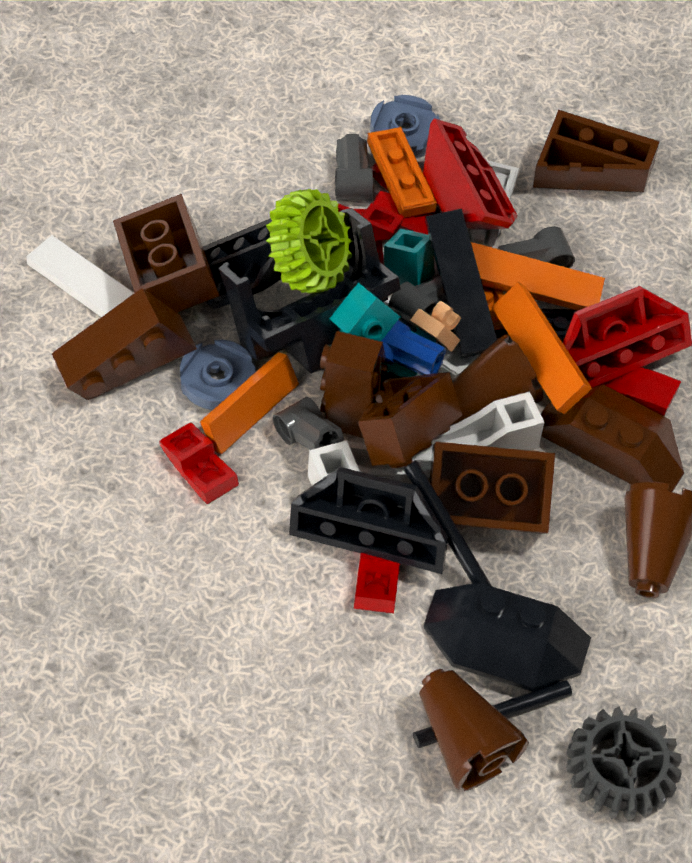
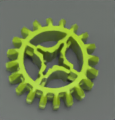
[266,189,353,294]

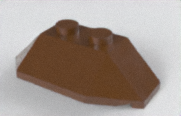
[541,384,684,492]

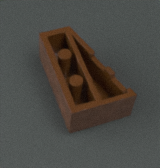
[533,109,660,192]
[52,288,197,400]
[320,331,390,439]
[358,372,462,468]

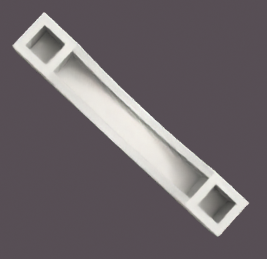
[308,392,544,486]

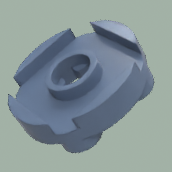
[370,95,440,158]
[180,339,256,410]

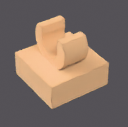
[410,301,461,352]

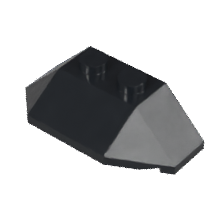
[203,218,281,310]
[289,467,448,574]
[423,582,591,692]

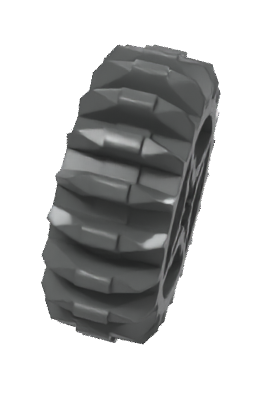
[566,706,682,822]

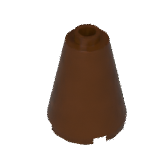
[450,334,544,426]
[624,482,692,598]
[419,669,529,791]

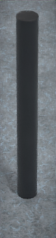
[403,460,493,587]
[413,680,572,748]

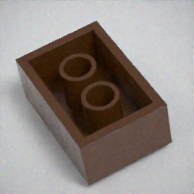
[113,194,219,313]
[429,442,555,534]

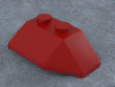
[423,118,518,229]
[563,286,692,388]

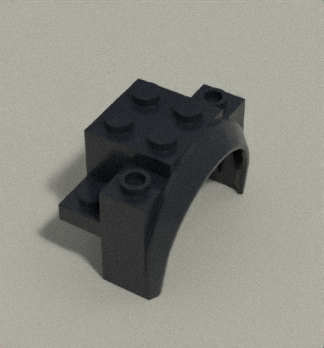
[219,208,401,374]

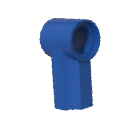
[381,320,446,375]

